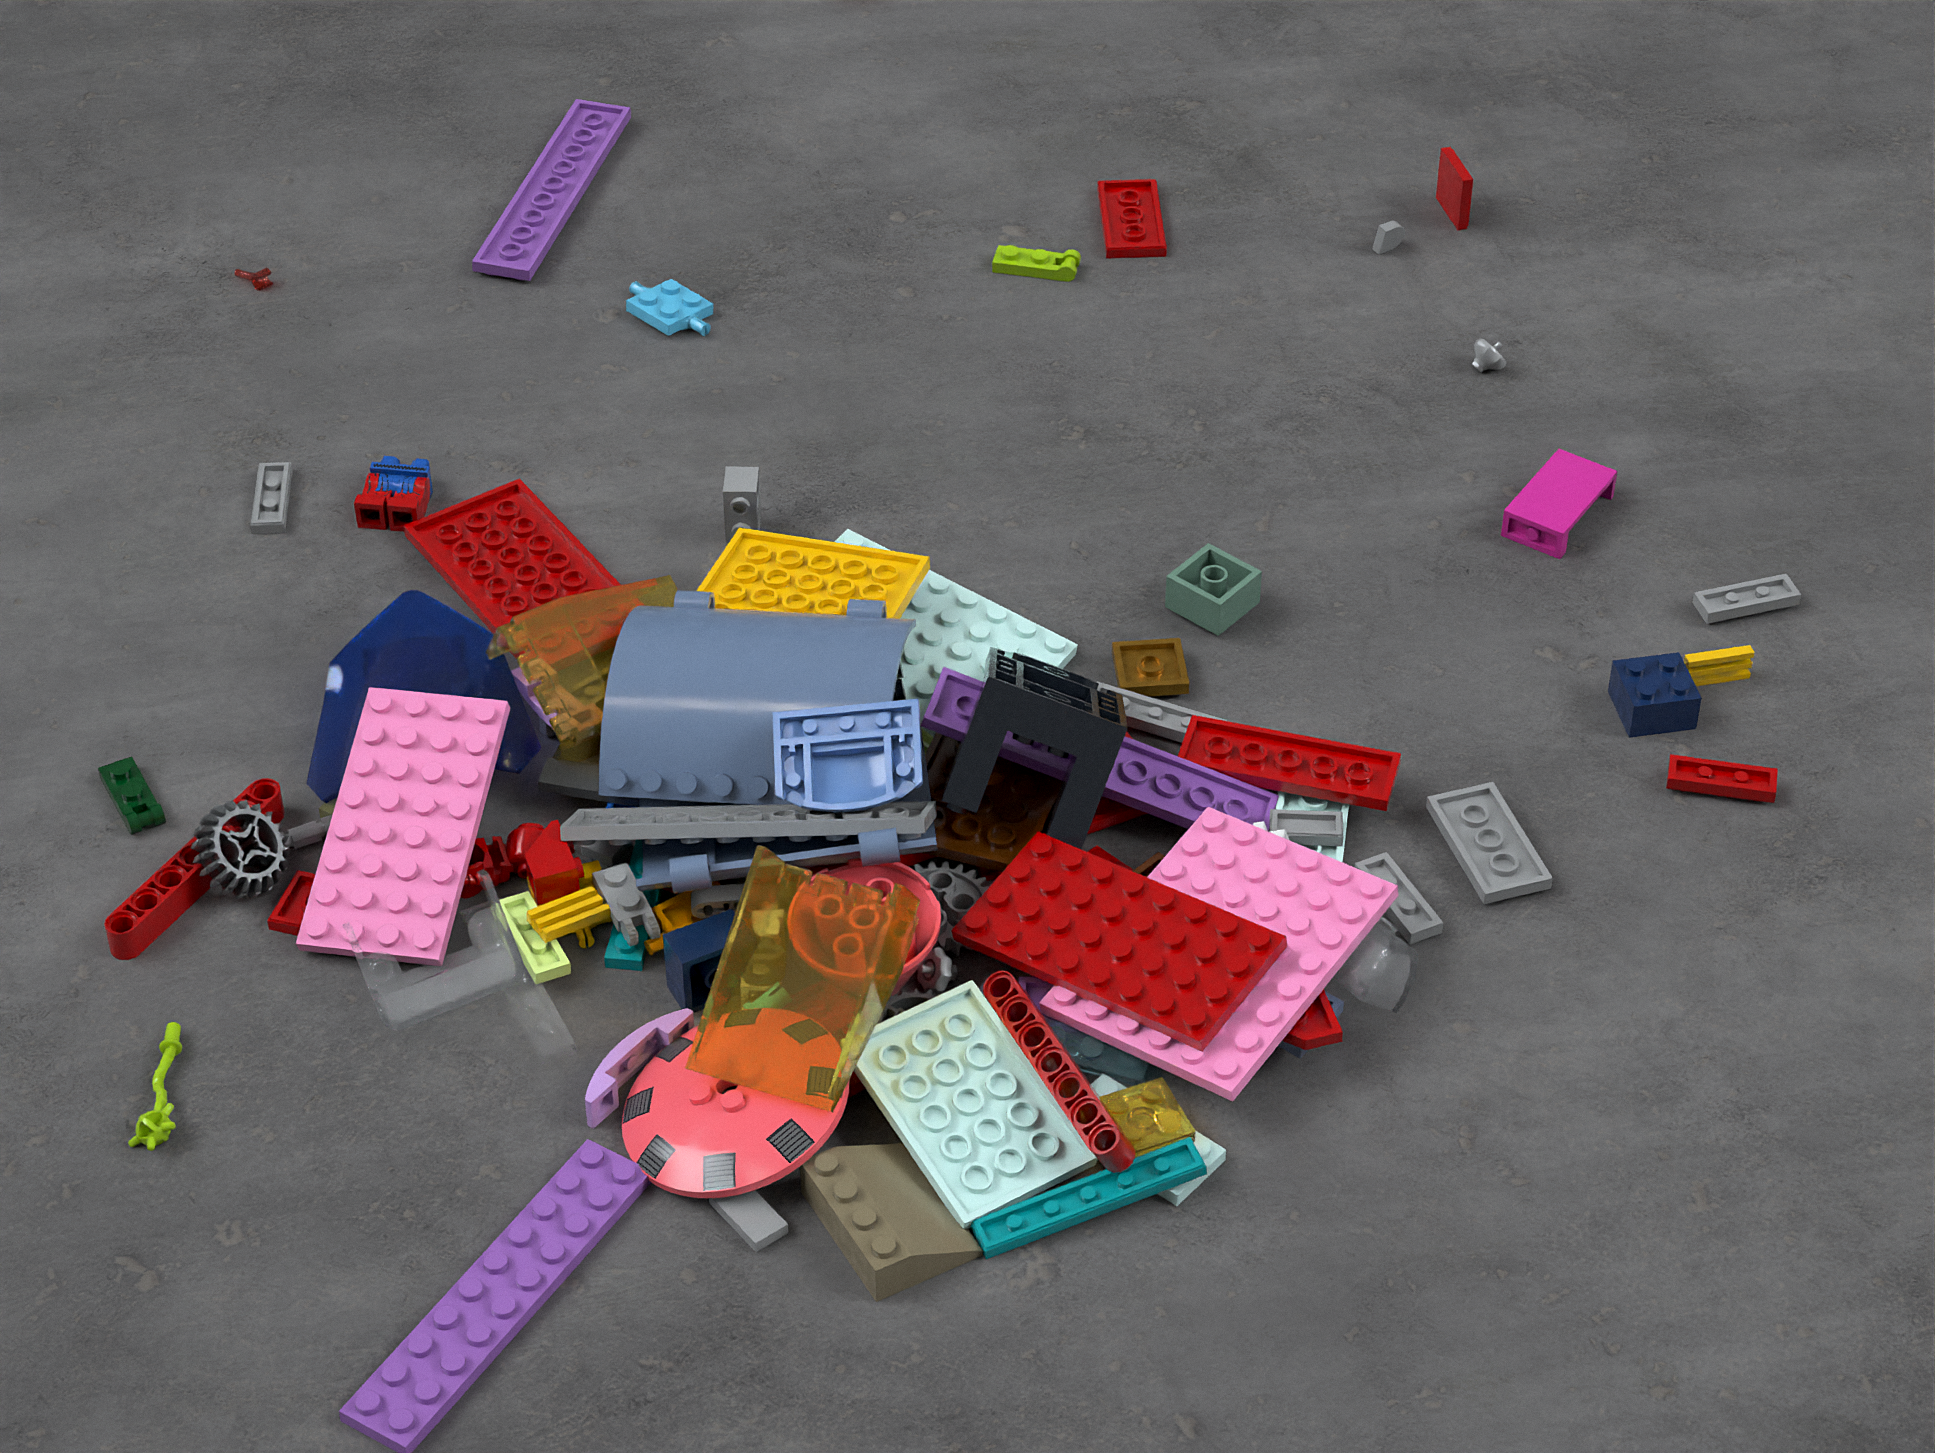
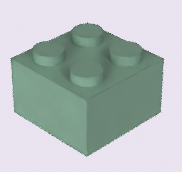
[1165,543,1262,636]

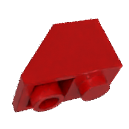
[525,819,584,905]

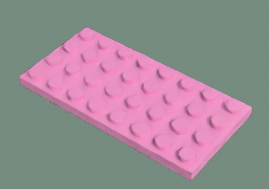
[296,687,510,966]

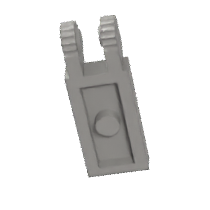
[592,863,661,946]

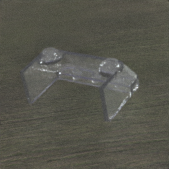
[342,869,524,1030]

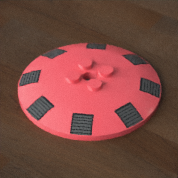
[622,1009,850,1198]

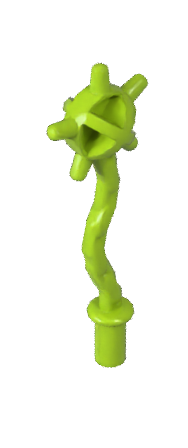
[128,1022,182,1151]

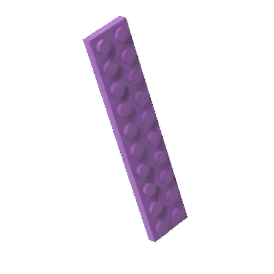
[472,99,631,281]
[921,667,1279,830]
[339,1139,652,1453]

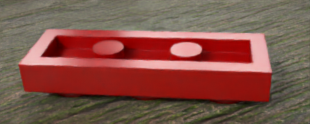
[1666,754,1778,803]

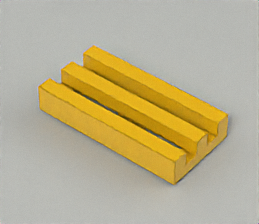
[1684,645,1755,687]
[527,886,611,943]

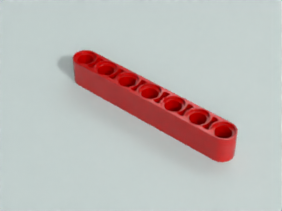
[104,778,285,960]
[983,971,1136,1173]

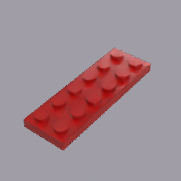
[1178,715,1401,811]

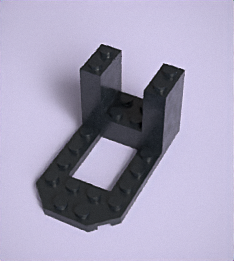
[942,647,1128,849]

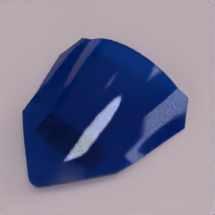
[306,590,542,803]

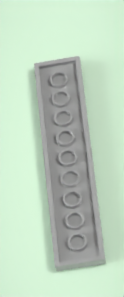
[560,801,937,846]

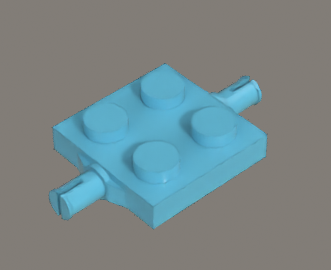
[626,279,713,336]

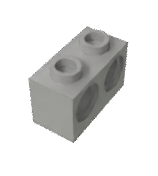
[723,466,761,543]

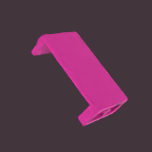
[1501,449,1617,559]

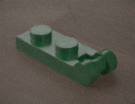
[98,756,166,835]

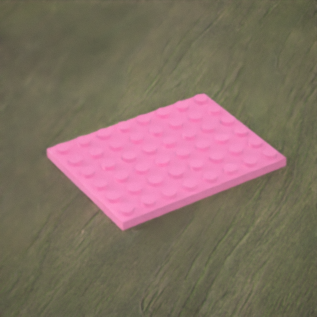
[1039,807,1398,1101]

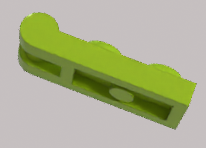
[992,245,1081,282]

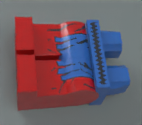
[354,456,433,532]

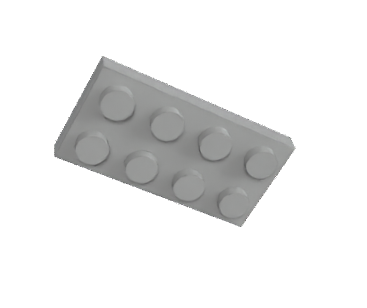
[1426,782,1553,904]

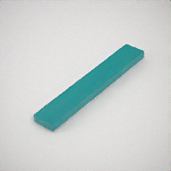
[971,1137,1207,1259]

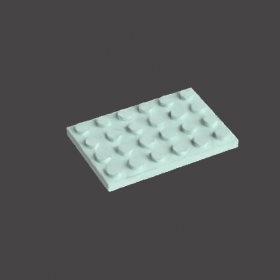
[840,980,1097,1229]

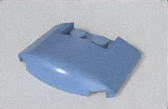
[772,699,923,812]

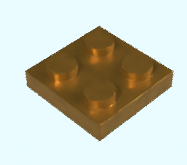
[1112,638,1189,696]

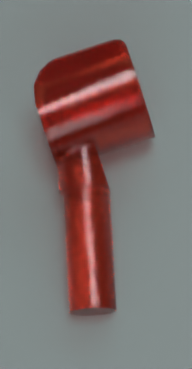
[234,268,274,291]

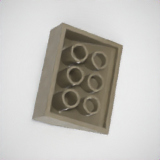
[800,1143,983,1302]

